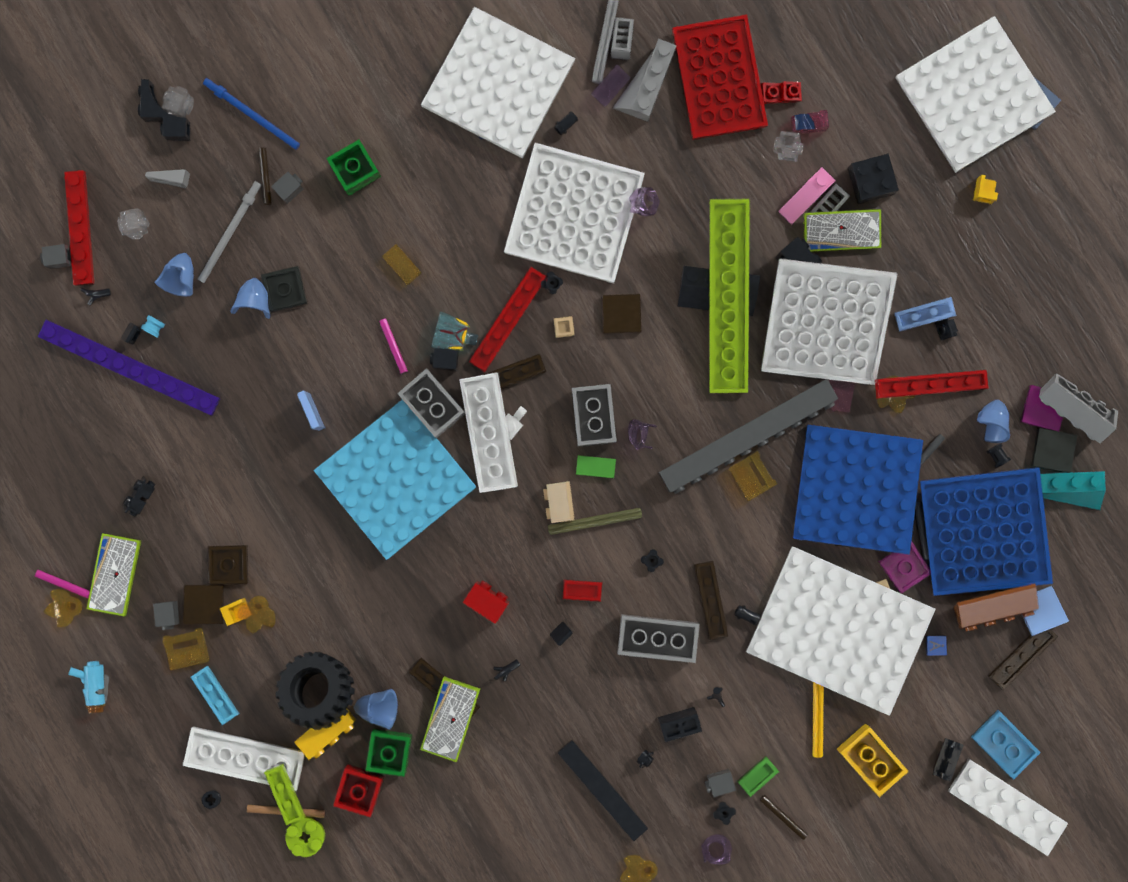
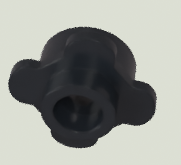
[541,272,563,294]
[641,549,664,572]
[637,750,654,768]
[713,802,736,825]

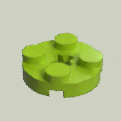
[285,817,325,857]

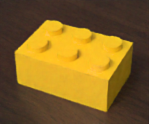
[837,724,909,797]

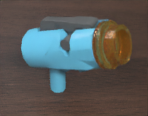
[68,661,109,713]

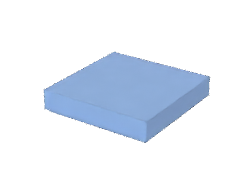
[297,391,325,431]
[1022,586,1069,636]

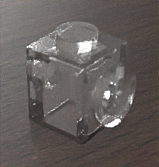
[162,86,194,118]
[774,131,804,162]
[117,208,149,239]

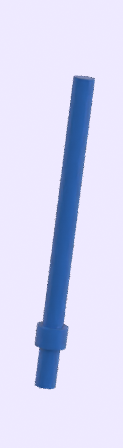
[203,78,300,150]

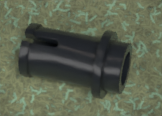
[554,111,578,135]
[734,605,760,625]

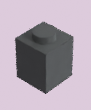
[271,172,304,204]
[40,244,72,269]
[153,601,180,630]
[704,769,736,797]

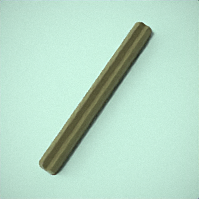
[548,508,642,535]

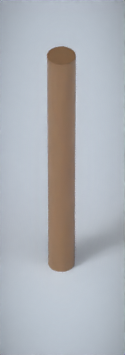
[247,805,325,818]

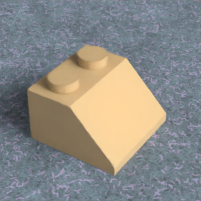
[543,481,574,523]

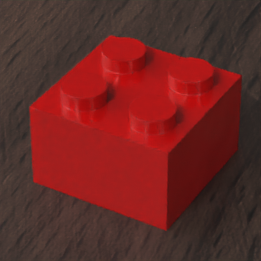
[463,580,509,624]
[333,764,385,817]

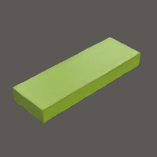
[264,764,306,826]

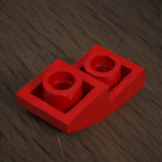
[760,81,802,103]

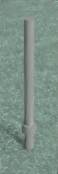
[198,181,261,283]

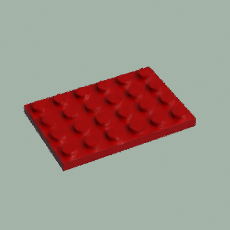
[672,14,768,140]

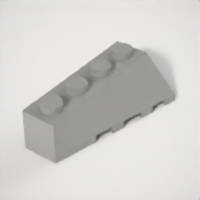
[613,39,676,122]
[1039,373,1118,443]

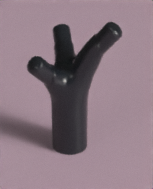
[81,288,111,306]
[493,659,521,681]
[707,687,725,707]

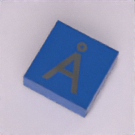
[926,635,947,656]

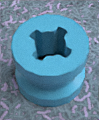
[141,315,165,338]

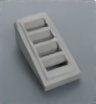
[611,18,634,60]
[145,169,190,188]
[811,183,850,212]

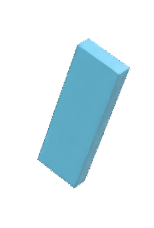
[191,666,240,725]

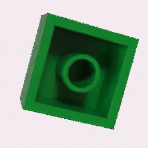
[326,139,381,196]
[366,729,412,777]

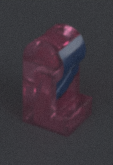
[791,110,829,134]

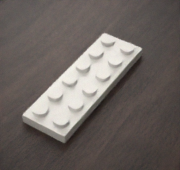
[459,373,518,493]
[183,727,305,791]
[948,758,1068,856]

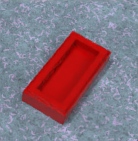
[563,580,602,602]

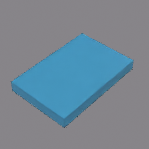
[971,710,1041,780]

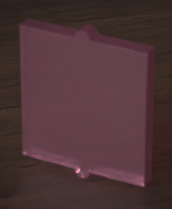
[823,379,855,413]

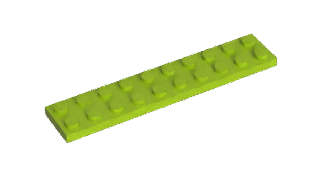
[709,199,750,393]

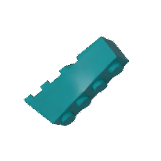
[1040,471,1106,510]

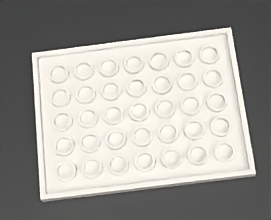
[746,546,936,716]

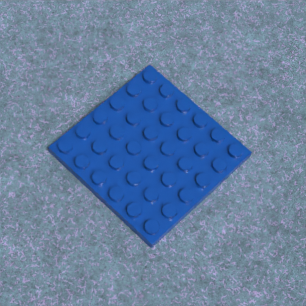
[793,425,923,555]
[920,467,1053,596]

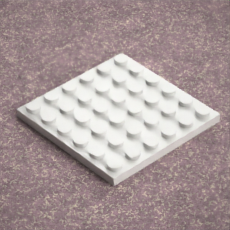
[421,7,575,158]
[895,16,1056,173]
[504,143,645,283]
[761,259,897,385]

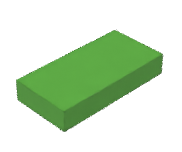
[576,455,616,478]
[737,756,779,797]

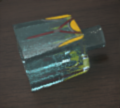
[431,312,479,351]

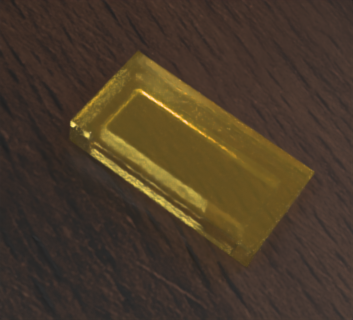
[382,244,421,286]

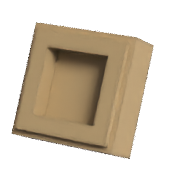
[553,316,575,338]

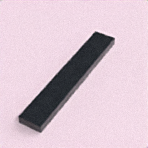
[558,740,648,841]

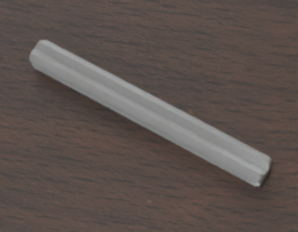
[592,0,619,84]

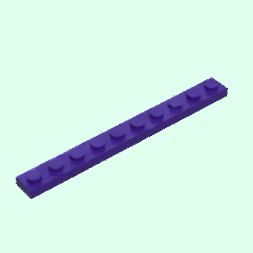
[38,320,220,416]

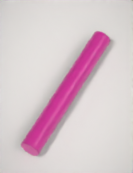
[379,318,408,374]
[35,570,90,599]

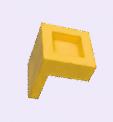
[973,175,998,204]
[220,598,252,626]

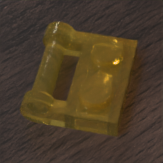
[728,451,778,501]
[163,628,210,671]

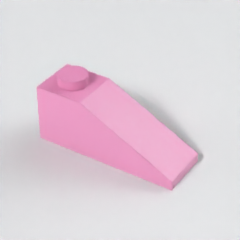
[778,168,836,225]

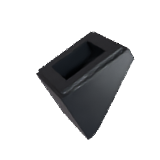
[121,322,142,345]
[550,622,573,646]

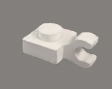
[506,406,527,440]

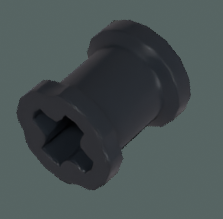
[986,443,1011,468]

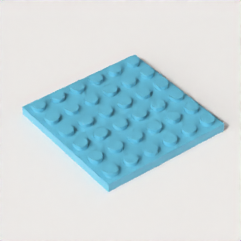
[314,400,476,560]

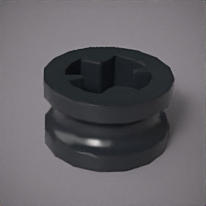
[202,790,221,809]

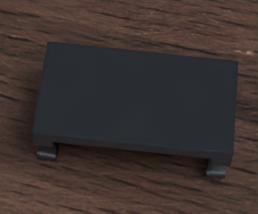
[658,707,702,742]

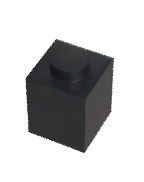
[430,348,458,371]

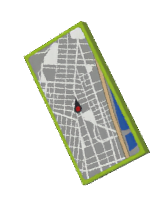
[804,209,881,251]
[87,533,141,616]
[420,676,480,762]

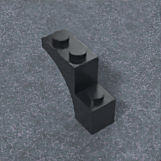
[138,79,191,141]

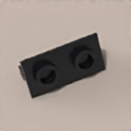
[935,318,958,341]
[122,476,156,517]
[932,738,963,781]

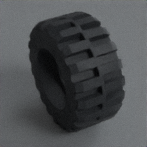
[275,652,355,730]

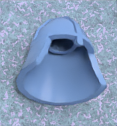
[155,253,194,297]
[230,278,271,319]
[977,399,1010,443]
[353,689,398,730]

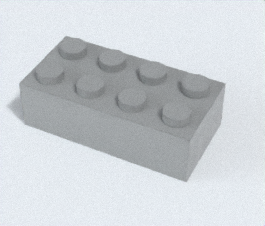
[617,614,700,663]

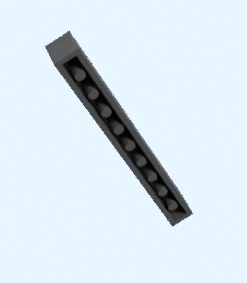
[658,379,838,494]

